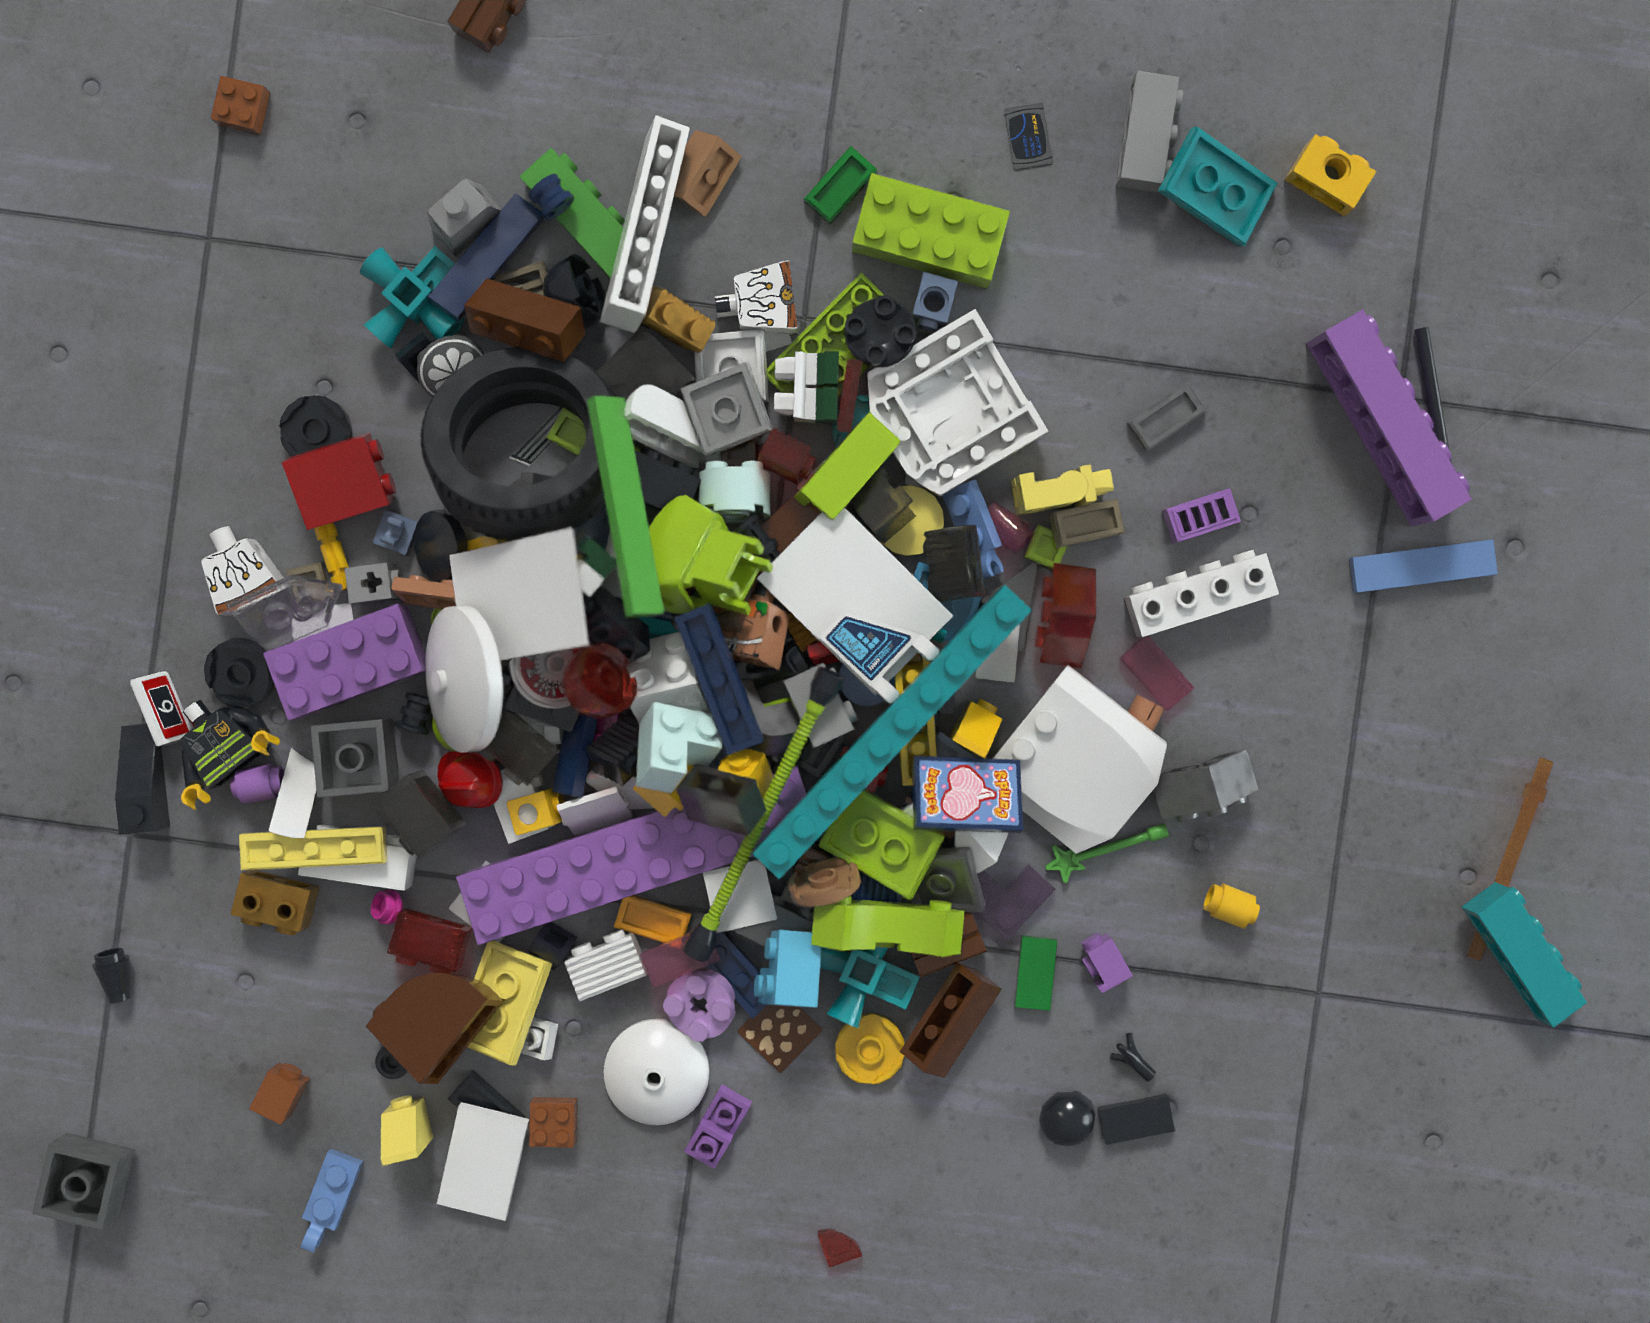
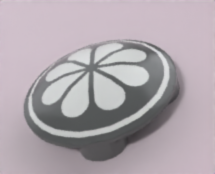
[417,333,485,397]

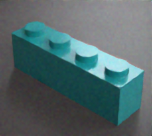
[1462,882,1587,1028]

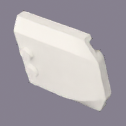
[867,309,1048,497]
[992,665,1167,853]

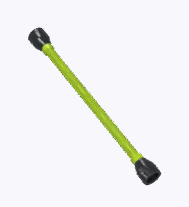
[682,666,845,962]

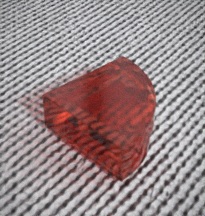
[818,1229,862,1268]

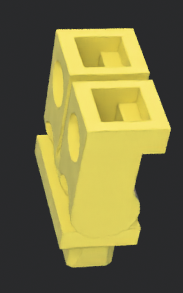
[1010,464,1114,516]

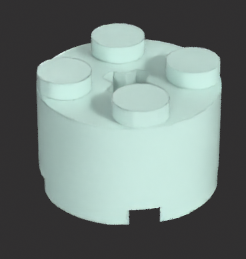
[699,461,770,524]

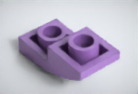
[684,1084,752,1169]

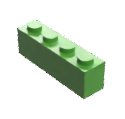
[519,148,625,279]

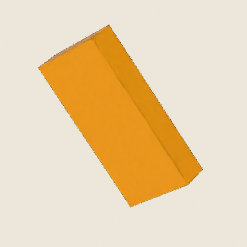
[614,895,692,949]

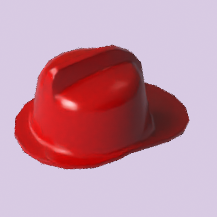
[437,751,503,808]

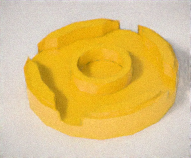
[835,1013,904,1085]

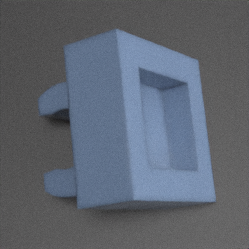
[372,510,417,556]

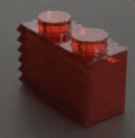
[757,428,816,484]
[387,908,472,974]

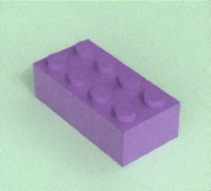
[263,603,426,720]

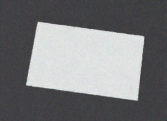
[757,507,953,695]
[449,528,589,660]

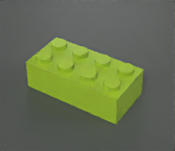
[852,173,1010,289]

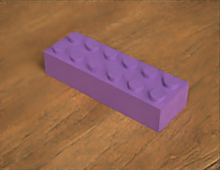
[1306,310,1472,526]

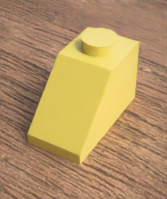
[381,1095,434,1166]

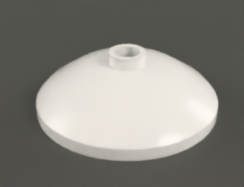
[604,1019,709,1125]

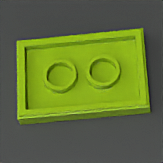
[818,789,945,900]

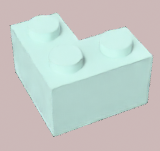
[636,702,722,793]

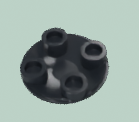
[845,295,916,367]

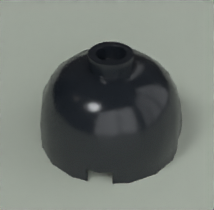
[543,254,606,329]

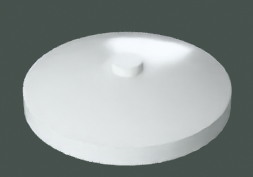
[425,606,503,753]

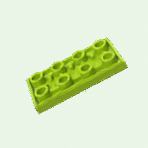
[767,272,884,424]

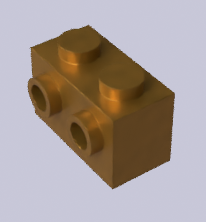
[230,870,320,935]

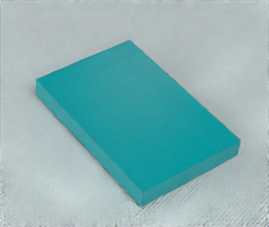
[1158,126,1278,247]

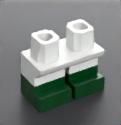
[774,351,839,425]
[576,535,617,597]

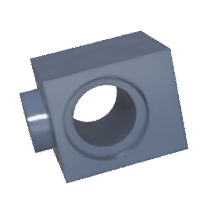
[912,272,958,332]

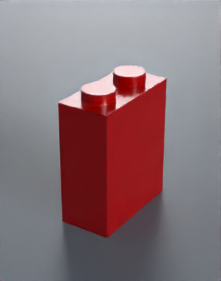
[281,432,396,530]

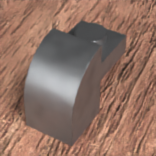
[742,679,800,756]

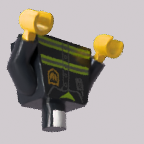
[181,700,280,810]

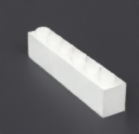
[600,116,690,333]

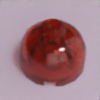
[562,643,637,719]

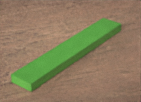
[587,396,664,617]

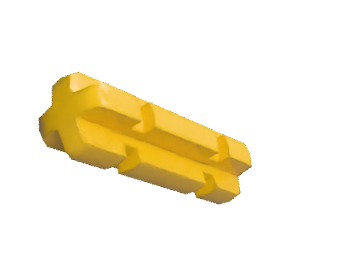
[315,523,349,591]

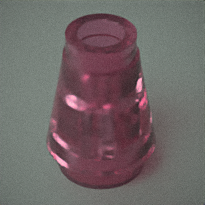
[988,502,1035,553]

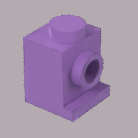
[1081,933,1133,993]

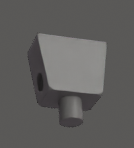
[427,178,502,257]

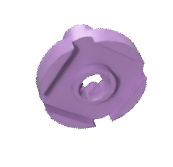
[663,968,736,1042]

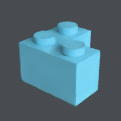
[754,930,821,1007]

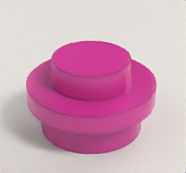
[371,889,403,925]

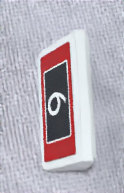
[130,672,192,747]

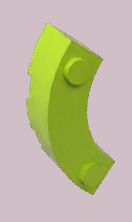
[811,895,965,957]

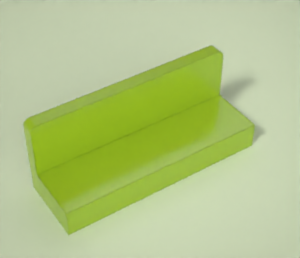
[794,412,900,520]

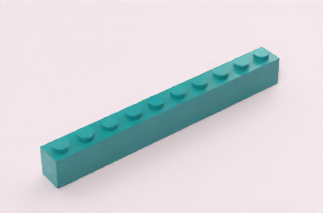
[753,585,1032,879]

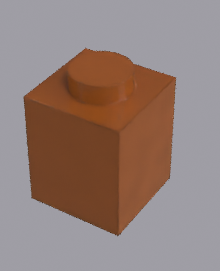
[249,1063,310,1125]

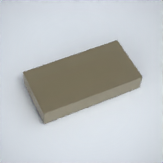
[1049,499,1125,548]

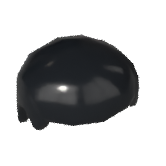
[1039,1090,1096,1146]

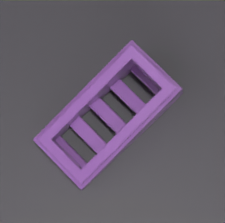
[1162,488,1241,544]

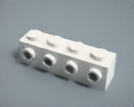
[1124,549,1279,637]

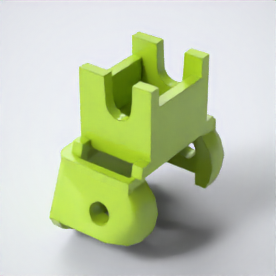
[649,495,773,615]

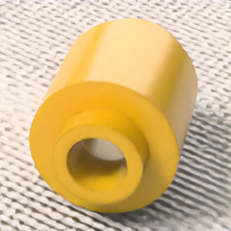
[1203,883,1260,929]

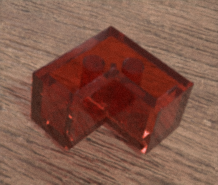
[1034,563,1096,668]

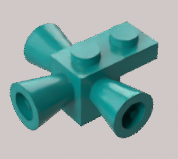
[360,246,464,349]
[820,947,920,1028]

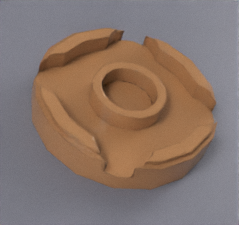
[788,858,861,907]

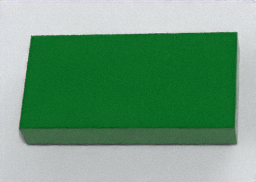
[804,146,877,225]
[1014,935,1057,1011]

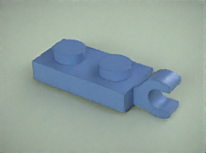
[942,479,1004,580]
[300,1149,363,1253]

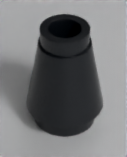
[92,948,131,1003]

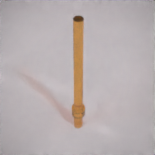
[1467,757,1554,961]

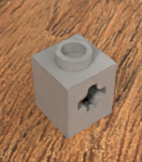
[344,563,403,604]

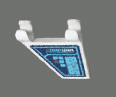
[819,611,939,703]

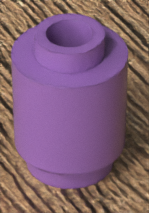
[230,763,285,804]

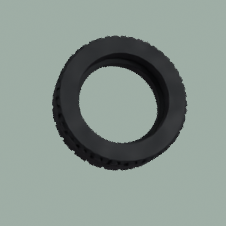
[420,347,615,542]

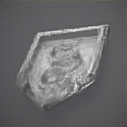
[226,575,343,651]

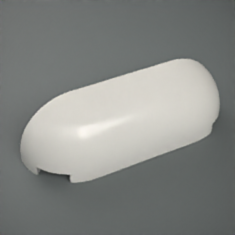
[624,385,721,468]

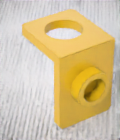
[507,788,565,835]

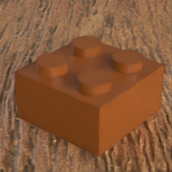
[210,75,271,135]
[529,1097,577,1148]

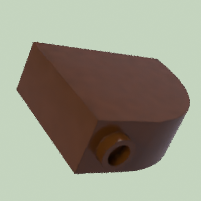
[365,973,504,1084]

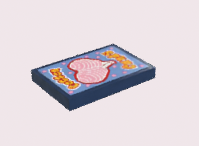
[912,756,1023,833]

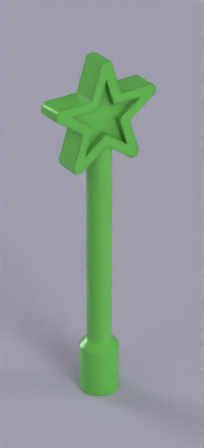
[1045,823,1169,883]

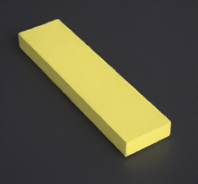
[239,826,387,870]

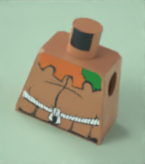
[718,581,789,670]

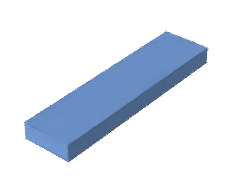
[1349,539,1498,593]

